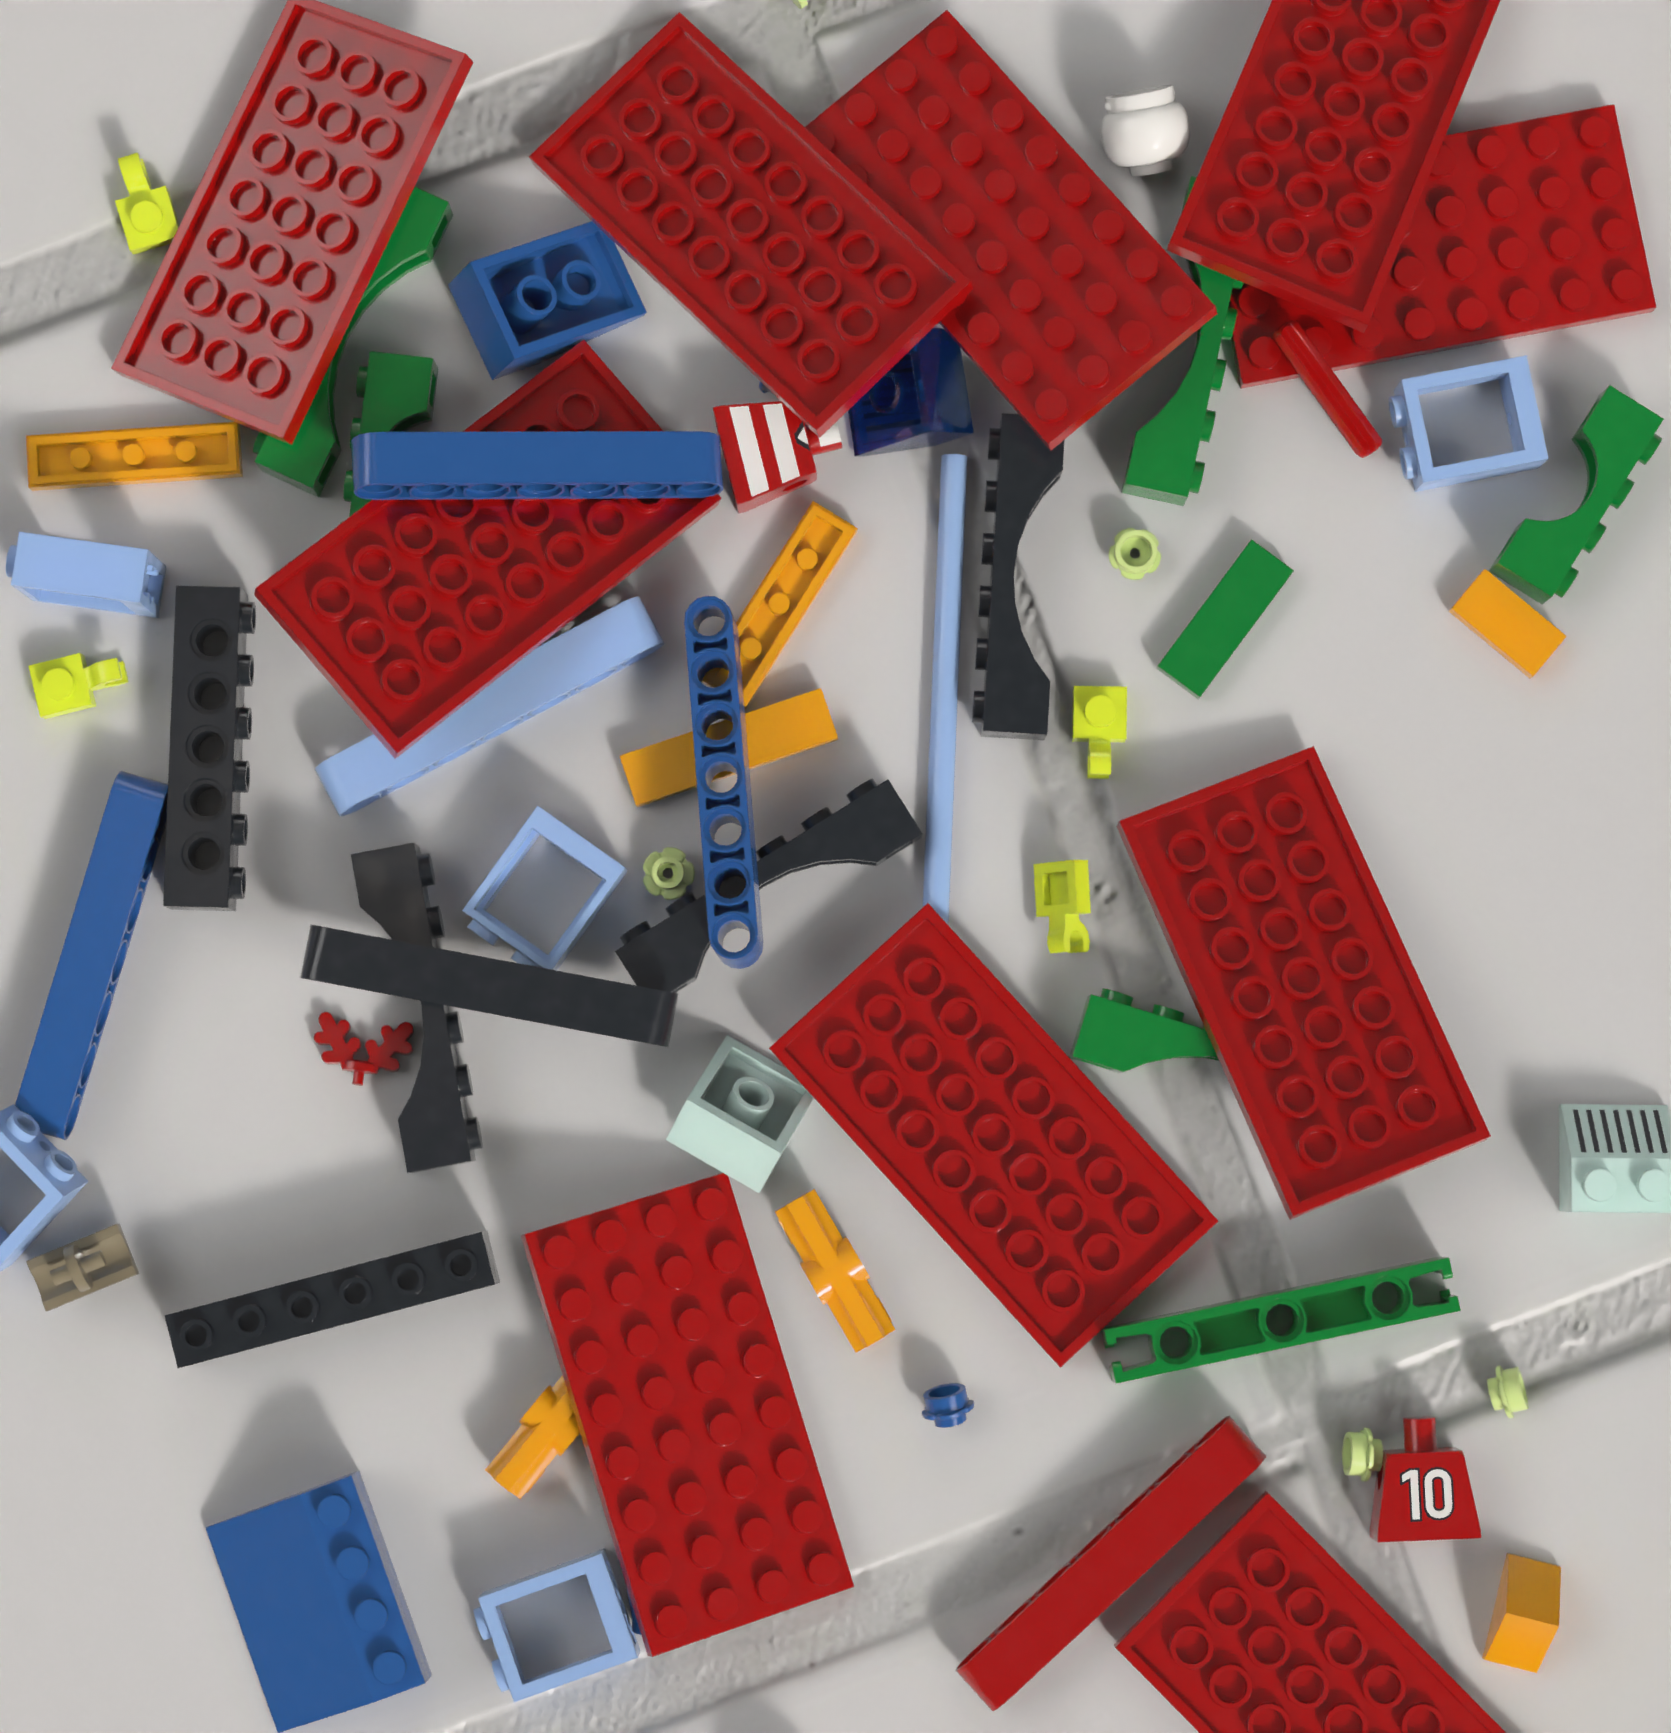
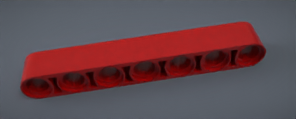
[955,1415,1266,1711]

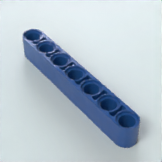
[351,431,723,500]
[684,596,763,969]
[15,771,168,1140]

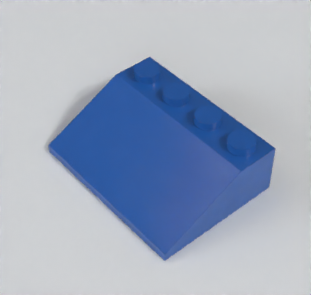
[206,1471,432,1733]

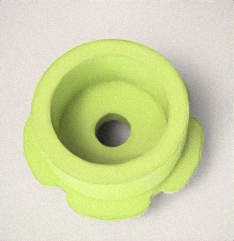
[1109,528,1161,580]
[643,847,695,900]
[1487,1365,1529,1418]
[1342,1428,1383,1482]

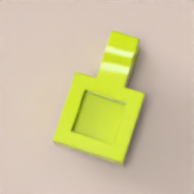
[115,153,179,255]
[28,653,129,719]
[1072,686,1127,779]
[1033,860,1091,953]

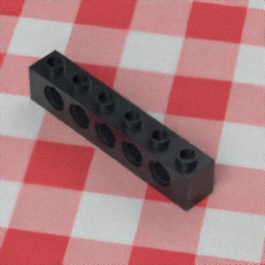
[163,586,256,911]
[165,1231,500,1368]

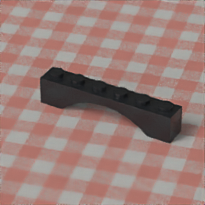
[972,413,1065,741]
[615,778,923,993]
[351,843,483,1173]

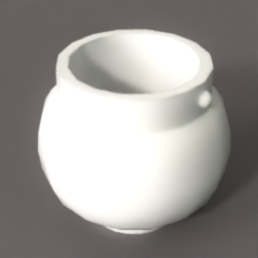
[1100,85,1190,176]

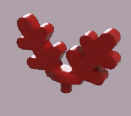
[314,1012,414,1086]

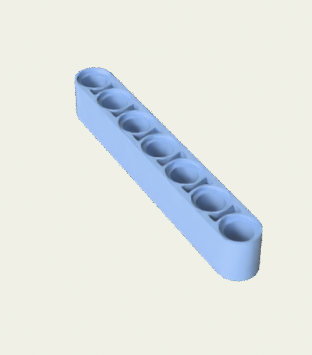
[315,596,664,817]

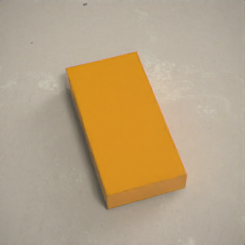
[1448,569,1567,679]

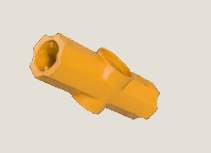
[775,1189,895,1353]
[485,1375,580,1499]

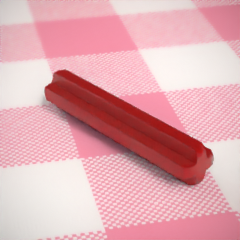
[1273,320,1382,458]

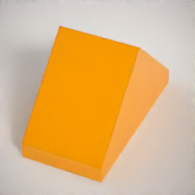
[1482,1553,1561,1673]

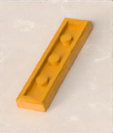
[26,422,243,491]
[702,501,858,709]
[620,688,838,808]

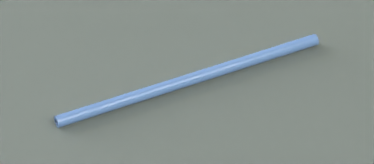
[923,454,968,924]

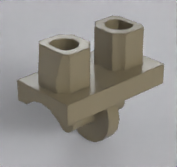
[26,1224,139,1311]

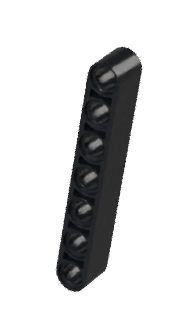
[300,925,678,1047]

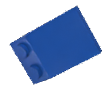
[448,221,647,380]

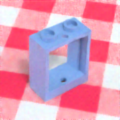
[1389,355,1549,492]
[6,532,166,618]
[462,805,628,971]
[0,1104,88,1272]
[473,1548,640,1702]

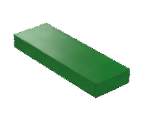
[1156,539,1294,700]

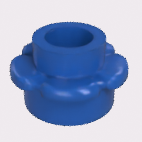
[922,1383,974,1428]

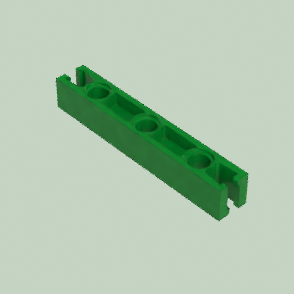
[1101,1256,1461,1384]

